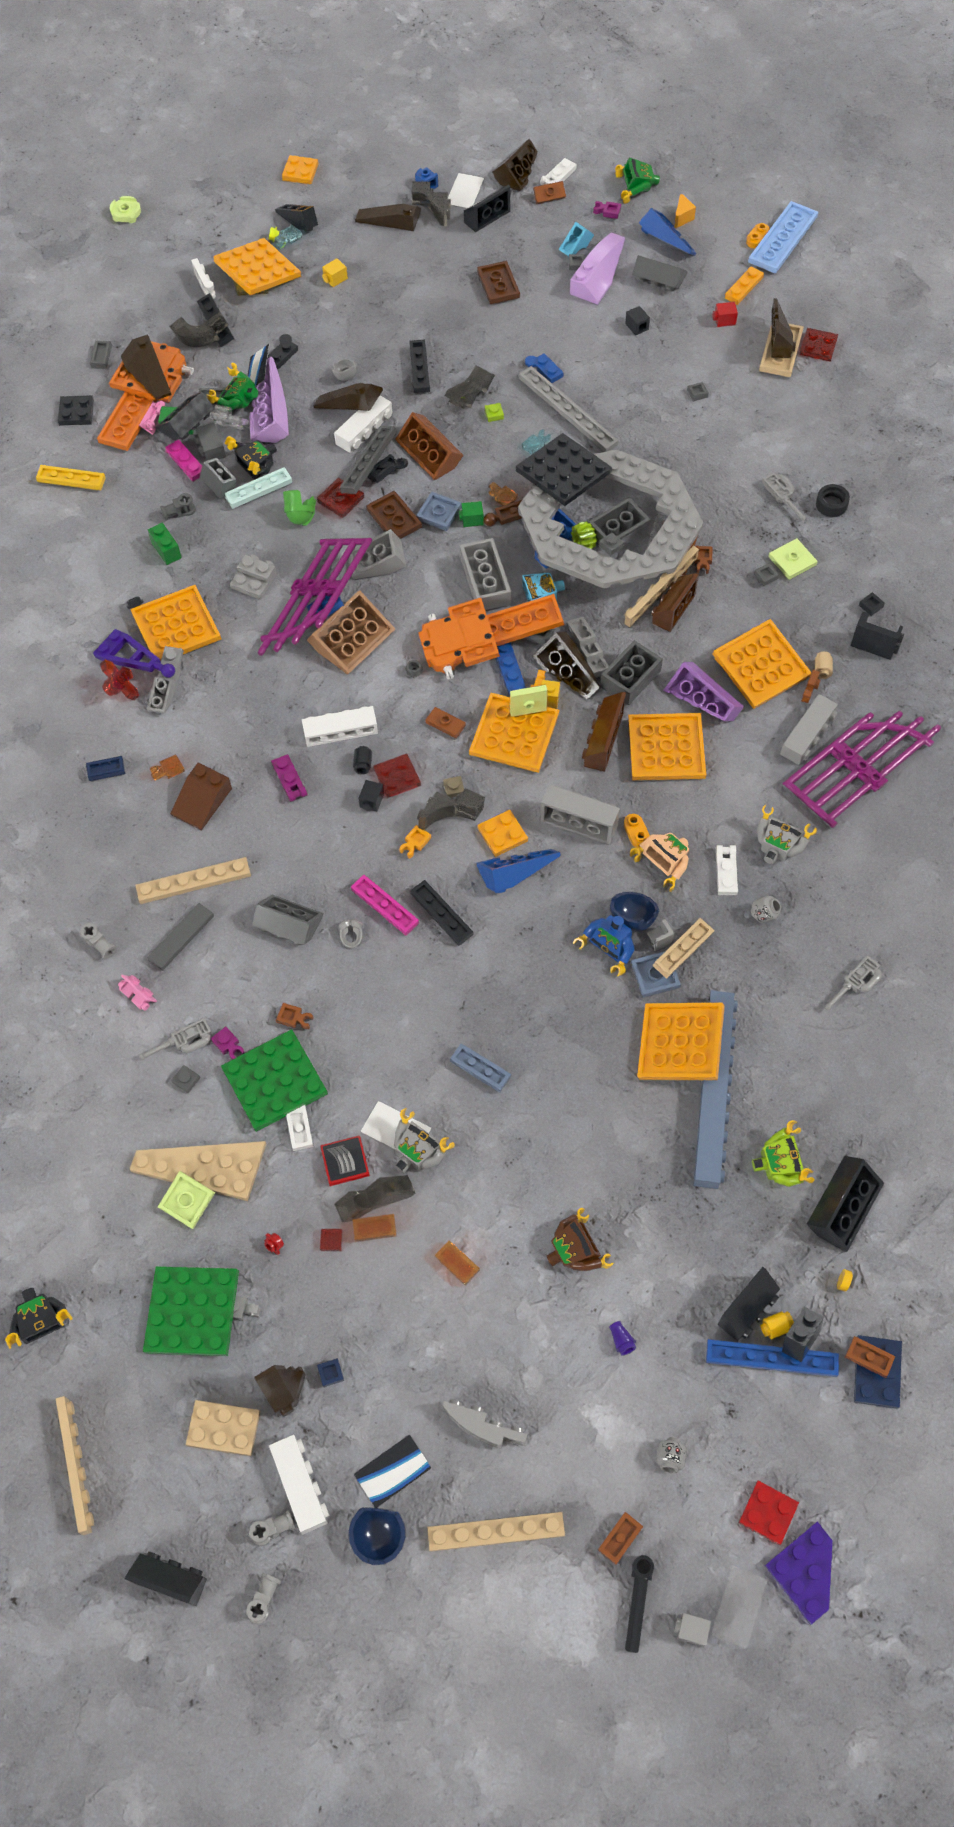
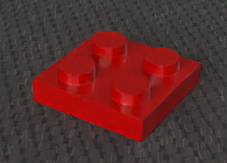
[738,1480,799,1545]

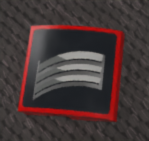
[320,1135,370,1186]

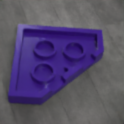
[765,1521,833,1625]

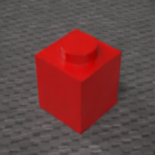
[712,302,738,327]

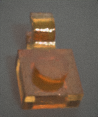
[488,482,518,506]
[150,754,185,780]

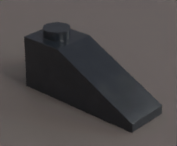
[275,204,318,232]

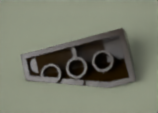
[355,204,421,231]
[121,334,172,400]
[313,383,383,411]
[254,1365,306,1417]

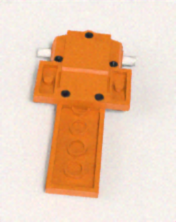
[97,341,194,451]
[418,594,564,679]

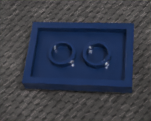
[854,1335,902,1409]

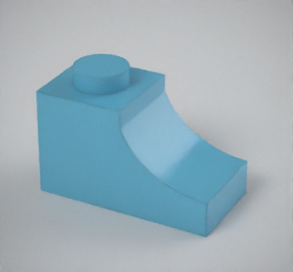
[559,222,594,256]

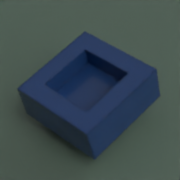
[317,1358,344,1388]

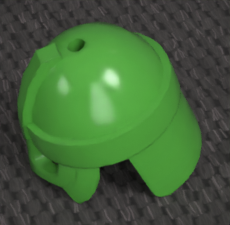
[283,490,316,526]

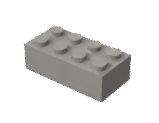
[460,538,511,610]
[540,784,620,845]

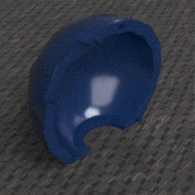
[610,892,659,932]
[349,1507,406,1565]

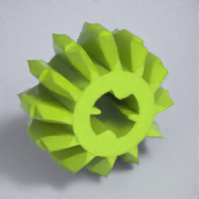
[571,521,597,549]

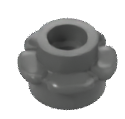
[405,660,423,677]

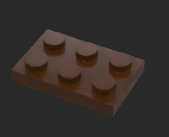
[477,261,520,304]
[366,490,422,539]

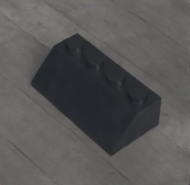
[807,1156,884,1252]

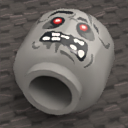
[751,896,781,923]
[656,1437,687,1474]

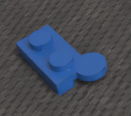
[525,353,564,383]

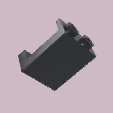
[850,612,904,660]

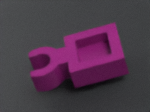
[593,201,622,219]
[211,1026,245,1060]

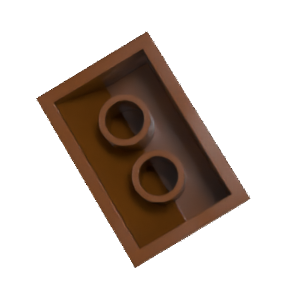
[651,573,699,632]

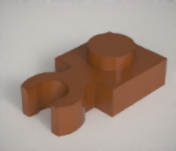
[694,546,713,574]
[801,669,821,703]
[276,1003,314,1029]

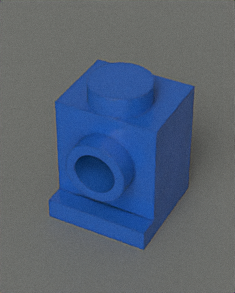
[415,167,438,193]

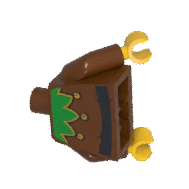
[547,1208,614,1271]

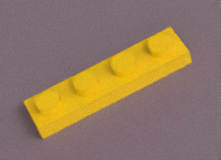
[36,465,106,491]

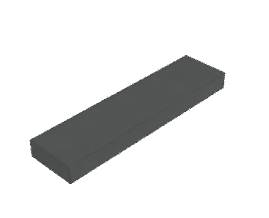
[147,903,214,971]

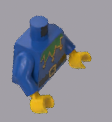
[573,915,635,977]

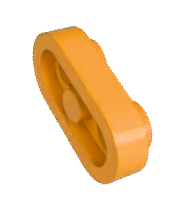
[746,223,770,248]
[624,814,650,848]

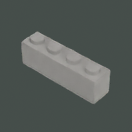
[780,694,838,765]

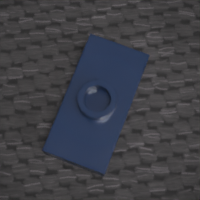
[86,756,126,781]

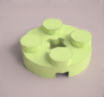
[110,196,141,223]

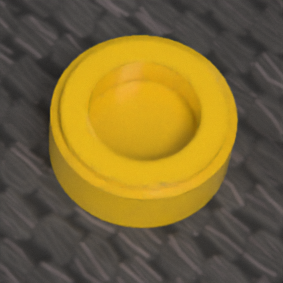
[837,1269,853,1292]

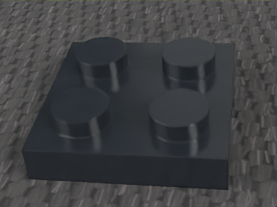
[58,395,94,426]

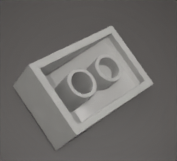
[349,529,406,579]

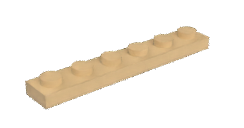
[625,545,699,628]
[136,857,251,904]
[55,1396,94,1535]
[427,1512,565,1552]

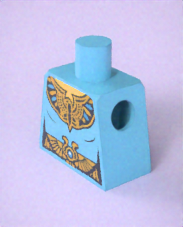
[522,573,565,602]

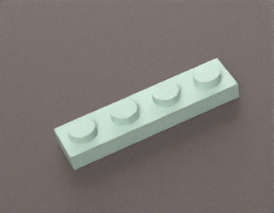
[224,467,292,509]

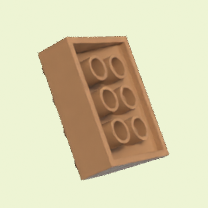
[307,590,395,675]

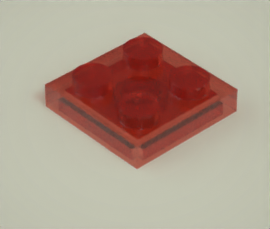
[799,328,839,362]
[317,477,364,518]
[373,753,421,798]

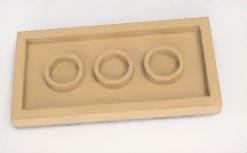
[759,324,804,377]

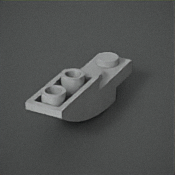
[147,646,184,713]
[443,1400,527,1449]

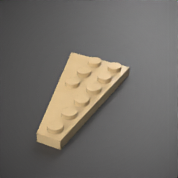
[130,1141,266,1201]

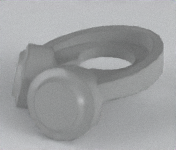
[338,919,363,949]

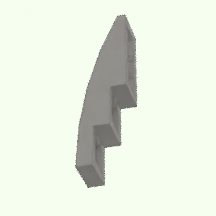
[567,617,609,678]

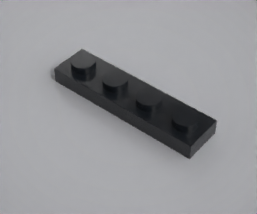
[197,293,235,347]
[409,339,430,393]
[410,880,474,946]

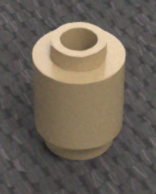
[815,651,833,679]

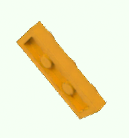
[725,266,764,305]

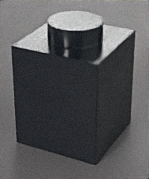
[625,306,650,336]
[358,780,384,812]

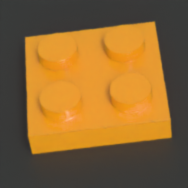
[282,155,319,184]
[477,810,528,857]

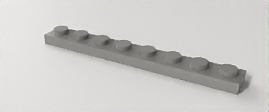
[519,366,619,452]

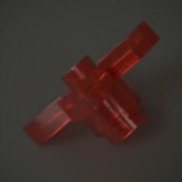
[100,659,139,700]

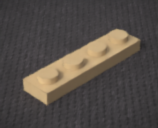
[652,918,715,978]

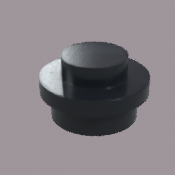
[127,596,144,609]

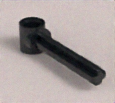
[625,1555,654,1653]

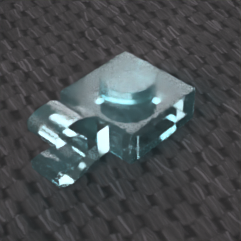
[275,225,302,249]

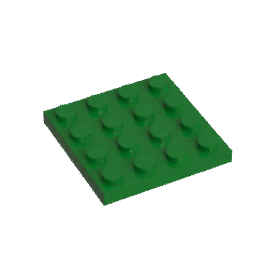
[221,1029,328,1132]
[143,1266,239,1356]

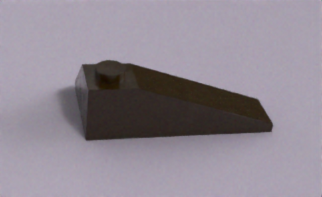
[492,138,538,191]
[771,298,796,358]
[533,631,601,699]

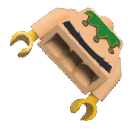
[630,833,689,892]

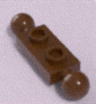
[484,499,523,527]

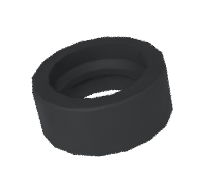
[816,484,850,517]

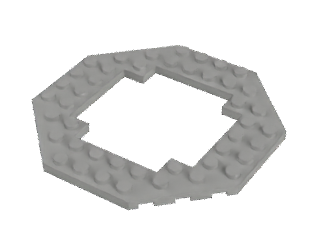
[518,449,703,588]

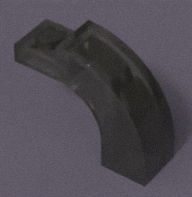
[169,312,228,347]

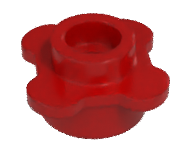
[264,1233,284,1255]

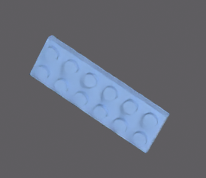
[748,201,818,274]

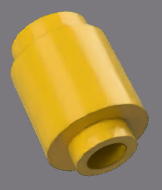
[760,1311,794,1339]

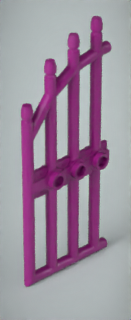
[258,538,372,656]
[783,711,941,828]

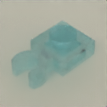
[522,429,551,455]

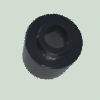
[353,746,372,774]

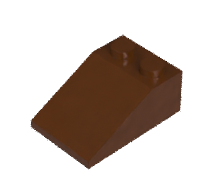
[170,762,232,831]

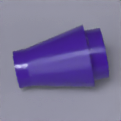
[609,1321,636,1356]

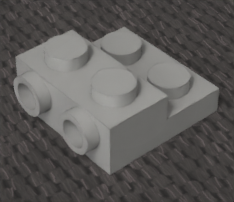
[230,555,277,600]

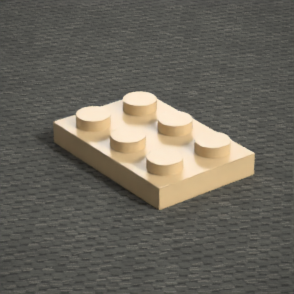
[186,1400,261,1456]

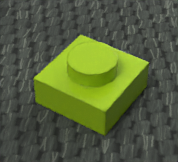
[484,403,504,422]

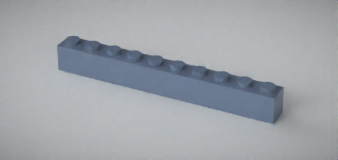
[693,990,738,1189]

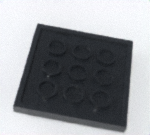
[516,433,612,506]

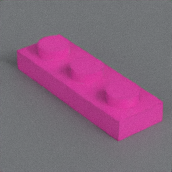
[165,439,202,482]

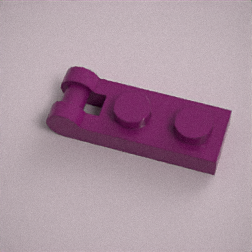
[271,754,308,802]

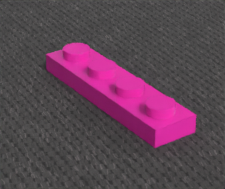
[351,875,419,936]

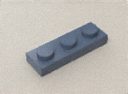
[450,1043,511,1092]

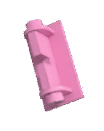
[139,401,165,435]
[118,975,157,1011]

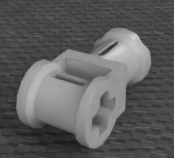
[80,923,117,960]
[249,1510,296,1546]
[246,1573,281,1624]

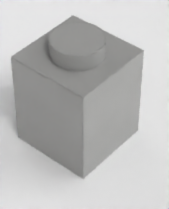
[674,1613,711,1647]

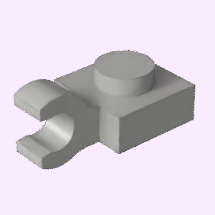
[233,1296,261,1321]

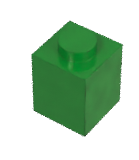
[459,501,484,527]

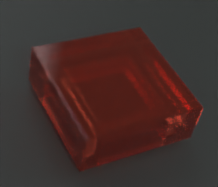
[320,1229,343,1251]

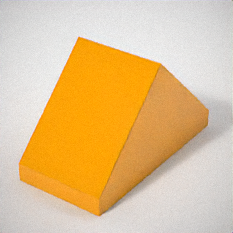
[674,194,696,228]

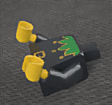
[225,436,277,480]
[5,1288,73,1349]

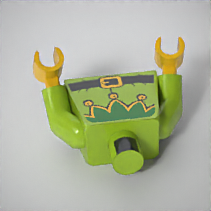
[752,1120,815,1187]

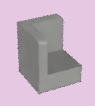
[646,919,674,952]

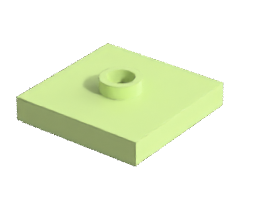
[769,539,818,580]
[510,685,547,717]
[158,1171,216,1229]

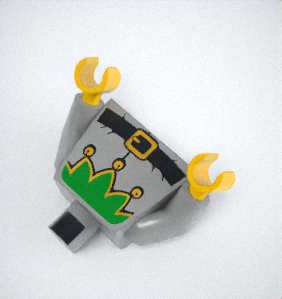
[757,805,817,864]
[394,1108,455,1174]

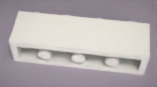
[334,396,392,453]
[302,706,378,747]
[269,1435,329,1535]

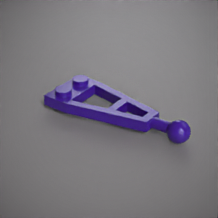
[93,629,176,678]

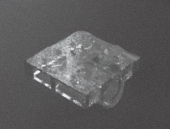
[209,405,250,430]

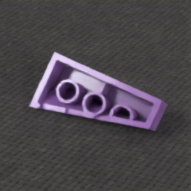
[663,662,744,721]

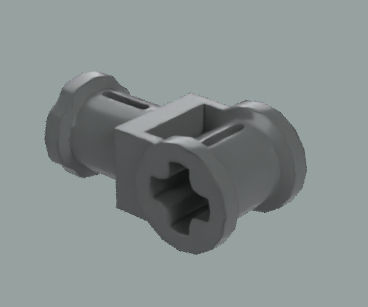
[160,493,196,520]

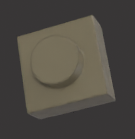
[443,776,465,799]

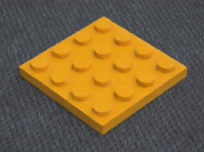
[214,238,301,296]
[130,585,222,661]
[712,619,811,709]
[469,693,560,773]
[628,713,706,780]
[637,1003,725,1080]

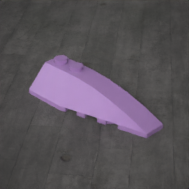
[570,233,625,305]
[249,357,289,443]

